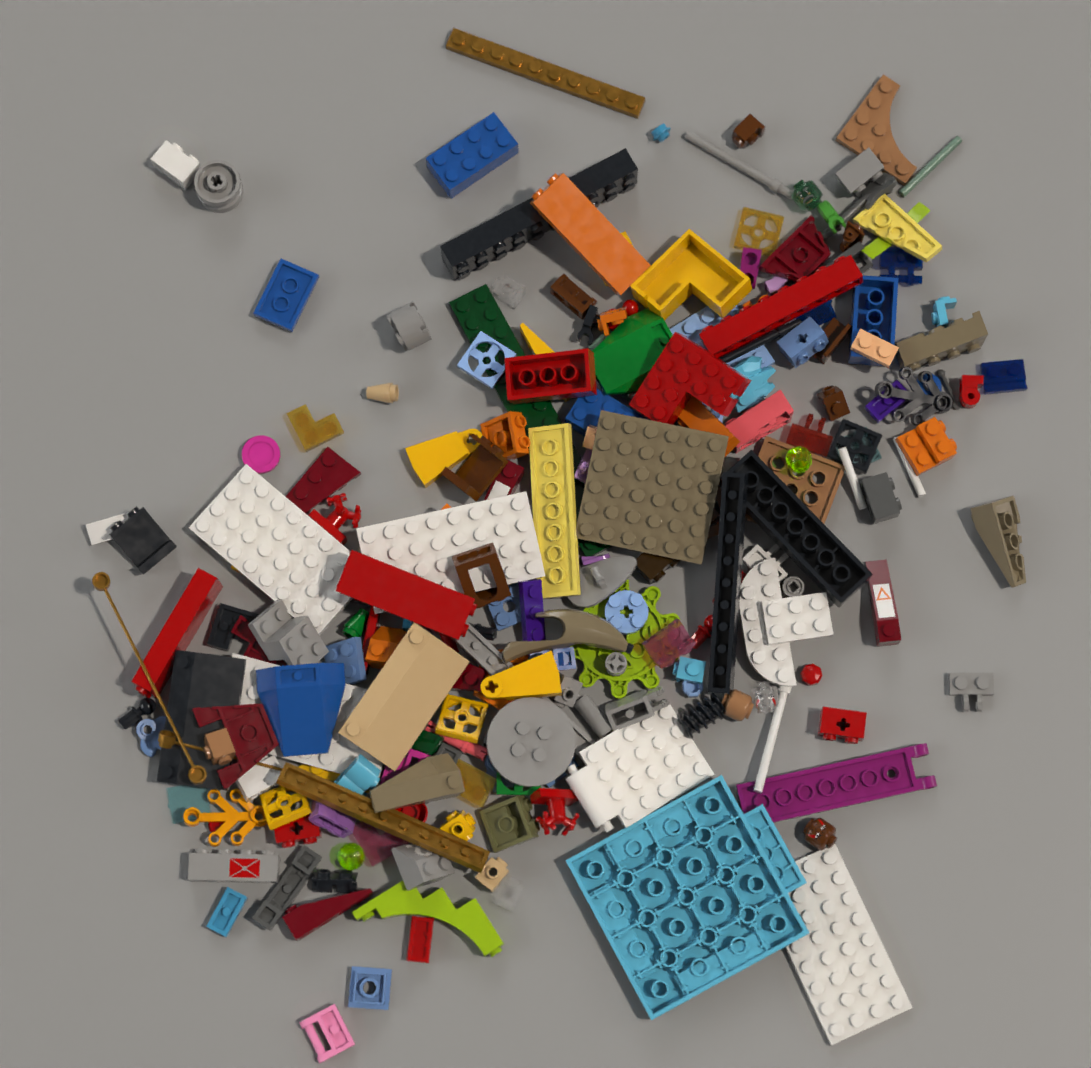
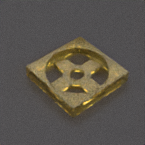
[733,207,784,256]

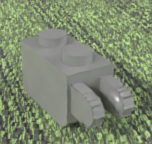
[605,687,670,732]

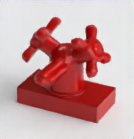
[309,493,361,545]
[530,788,580,836]

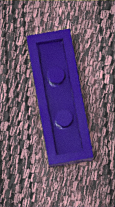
[518,579,546,641]

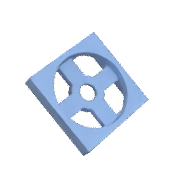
[457,331,516,390]

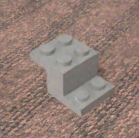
[248,599,329,665]

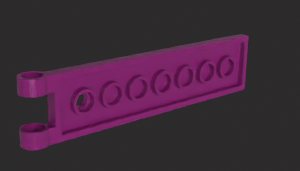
[736,743,937,823]

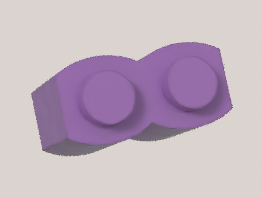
[309,800,356,838]

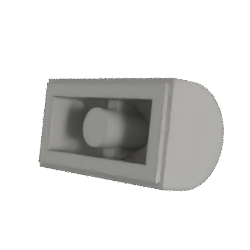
[574,695,613,739]

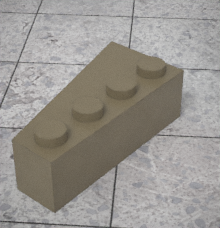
[895,311,988,372]

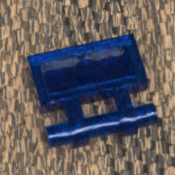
[879,247,923,286]

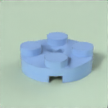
[605,590,648,635]

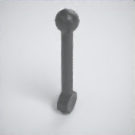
[937,369,962,410]

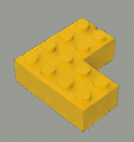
[630,229,752,320]

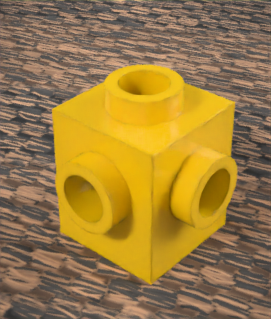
[439,810,476,841]

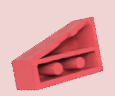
[725,390,794,453]

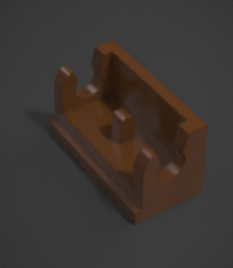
[550,274,597,320]

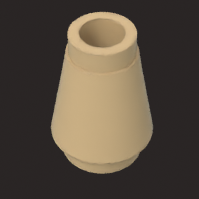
[366,382,399,404]

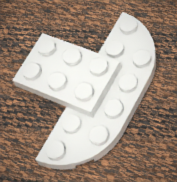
[739,557,834,687]

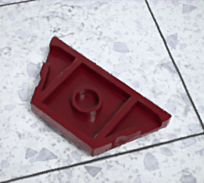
[759,215,831,282]

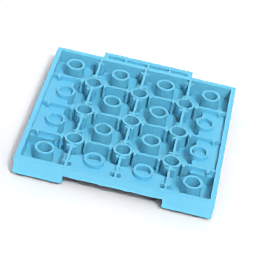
[565,775,809,1020]

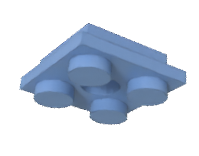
[488,583,521,631]
[348,966,392,1010]

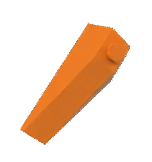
[365,626,407,669]

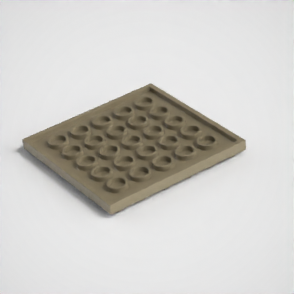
[576,410,729,565]

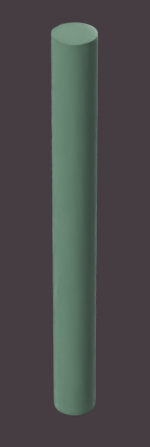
[899,136,962,197]

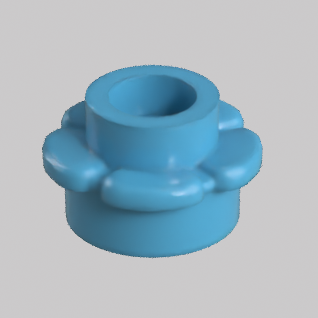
[651,123,671,142]

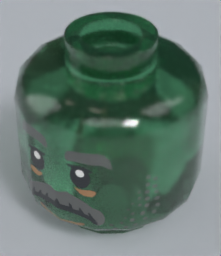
[791,180,822,212]

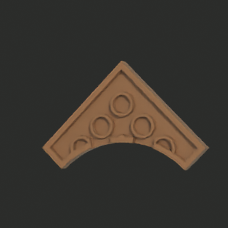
[836,74,917,186]

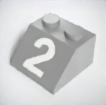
[391,843,455,891]

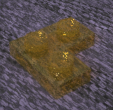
[287,404,344,452]

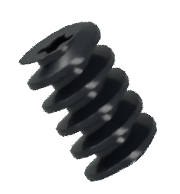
[677,693,726,738]

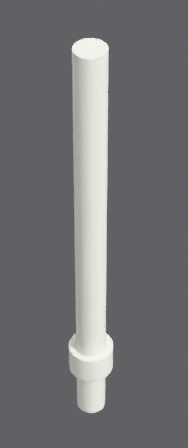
[753,686,792,793]

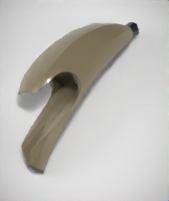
[502,609,634,664]

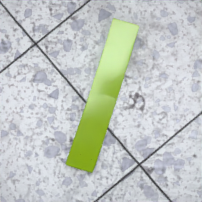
[861,202,931,259]

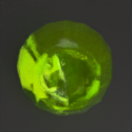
[785,446,812,473]
[337,843,365,871]

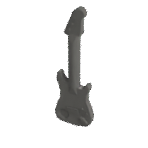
[821,172,897,239]

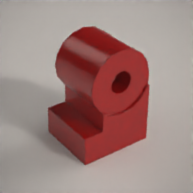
[959,375,984,409]

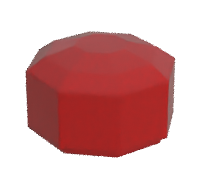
[800,664,823,686]

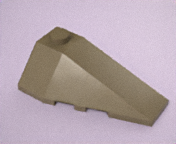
[970,495,1026,588]
[369,753,465,813]

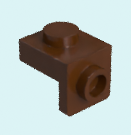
[817,385,850,422]

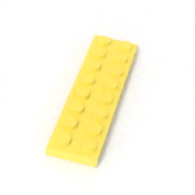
[528,423,581,599]

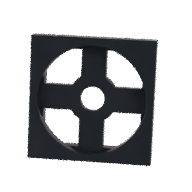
[826,418,882,475]

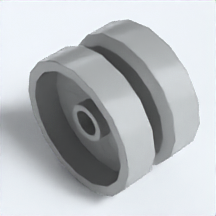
[194,160,244,213]

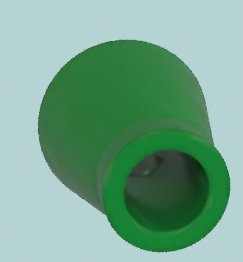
[342,608,370,639]

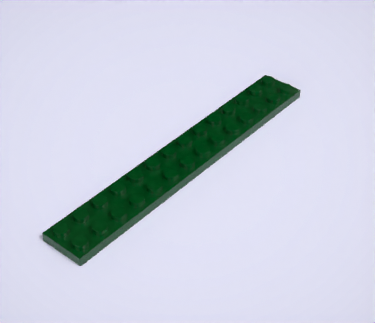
[449,284,613,556]

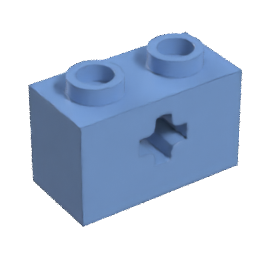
[777,317,829,368]

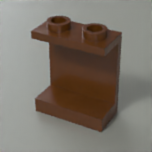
[441,434,509,501]

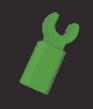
[817,200,846,234]

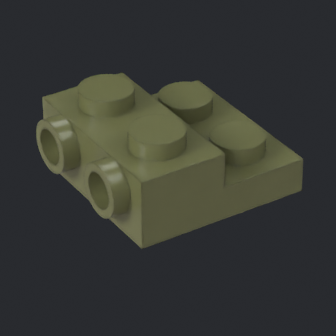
[479,795,540,853]

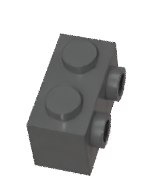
[860,472,902,524]

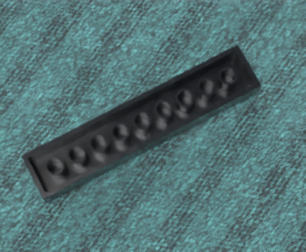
[440,148,638,281]

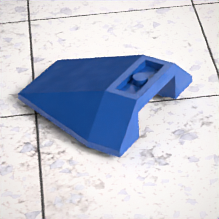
[256,663,346,757]

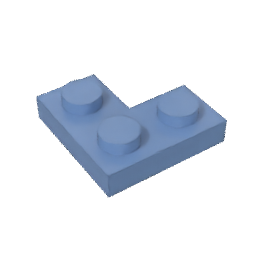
[325,637,367,685]

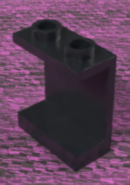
[109,506,177,575]

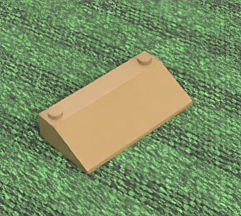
[338,623,470,771]

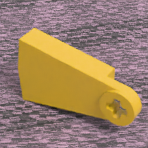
[405,429,482,488]
[481,651,562,700]

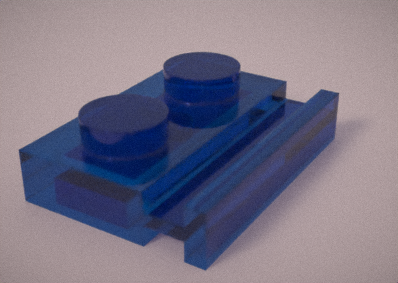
[980,359,1028,395]

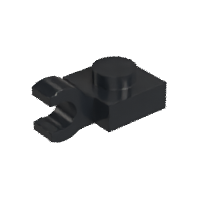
[577,305,600,346]

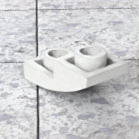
[85,512,129,545]

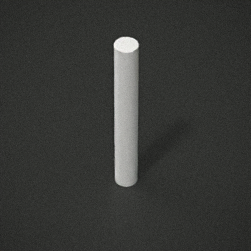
[893,436,926,497]
[838,447,867,510]

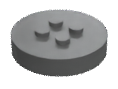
[486,697,576,787]

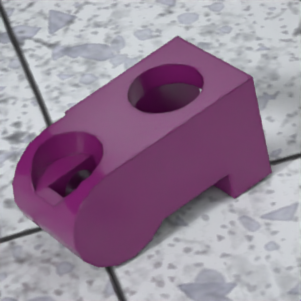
[740,247,762,289]

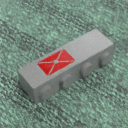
[188,849,280,884]

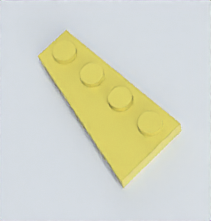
[853,194,942,263]

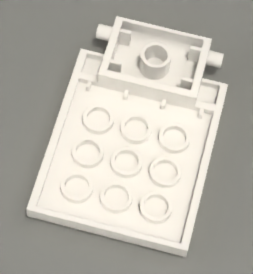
[566,704,714,833]

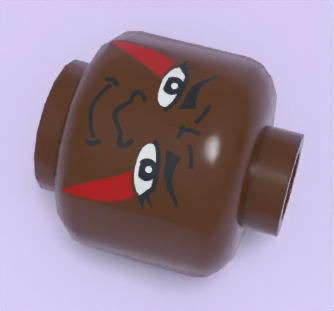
[803,818,837,851]

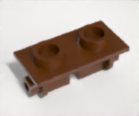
[839,220,865,253]

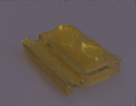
[456,759,497,808]

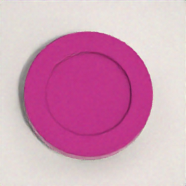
[242,435,281,474]

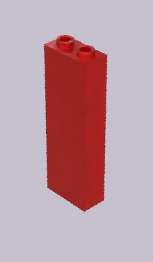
[335,550,477,640]
[131,568,223,699]

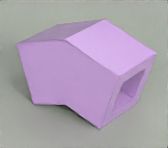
[764,276,788,296]

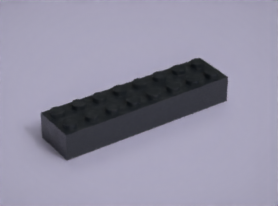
[719,450,873,608]

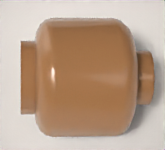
[721,689,754,721]

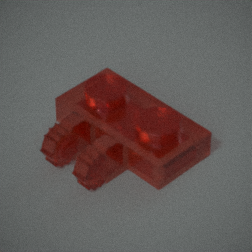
[786,413,833,458]

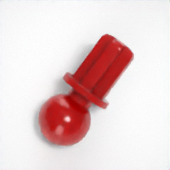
[687,614,713,649]

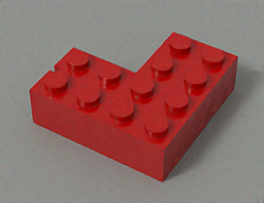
[629,332,751,425]

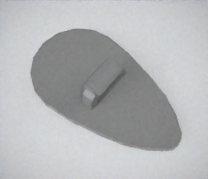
[568,556,637,608]

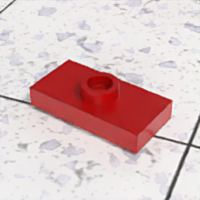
[406,916,434,964]

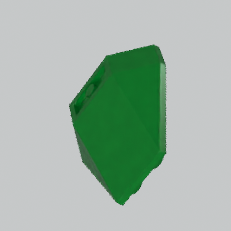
[592,309,673,395]

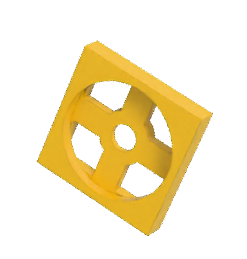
[435,694,489,744]
[259,786,312,830]

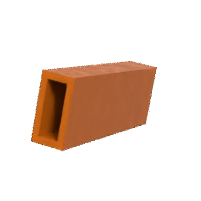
[530,173,651,295]

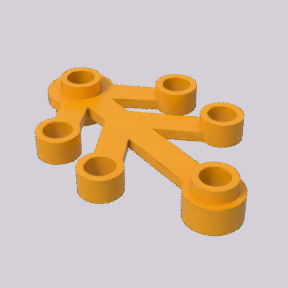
[183,789,267,847]

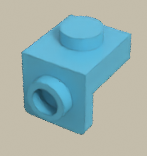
[931,296,957,328]
[672,656,706,684]

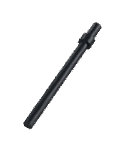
[719,318,802,363]

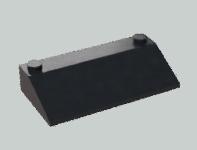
[157,650,246,791]

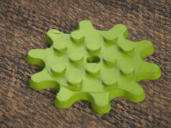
[570,580,680,699]

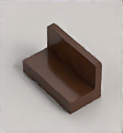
[813,317,852,364]

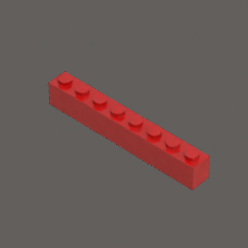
[699,255,863,358]

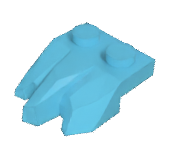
[730,356,776,413]

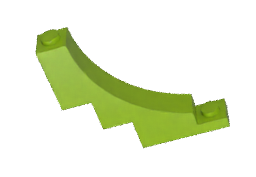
[352,880,504,958]

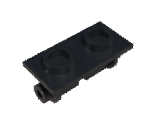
[311,869,358,893]

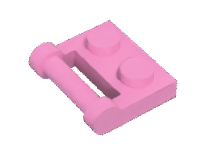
[299,1004,356,1064]

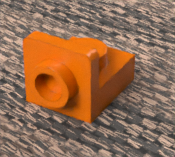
[597,307,627,336]

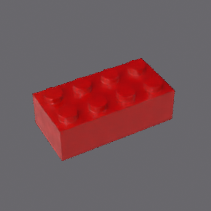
[504,348,597,404]

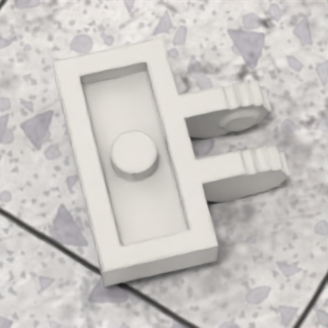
[743,544,789,583]

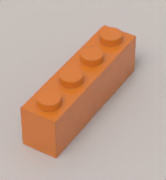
[677,396,741,457]

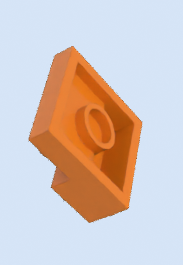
[480,411,530,460]
[895,417,957,476]

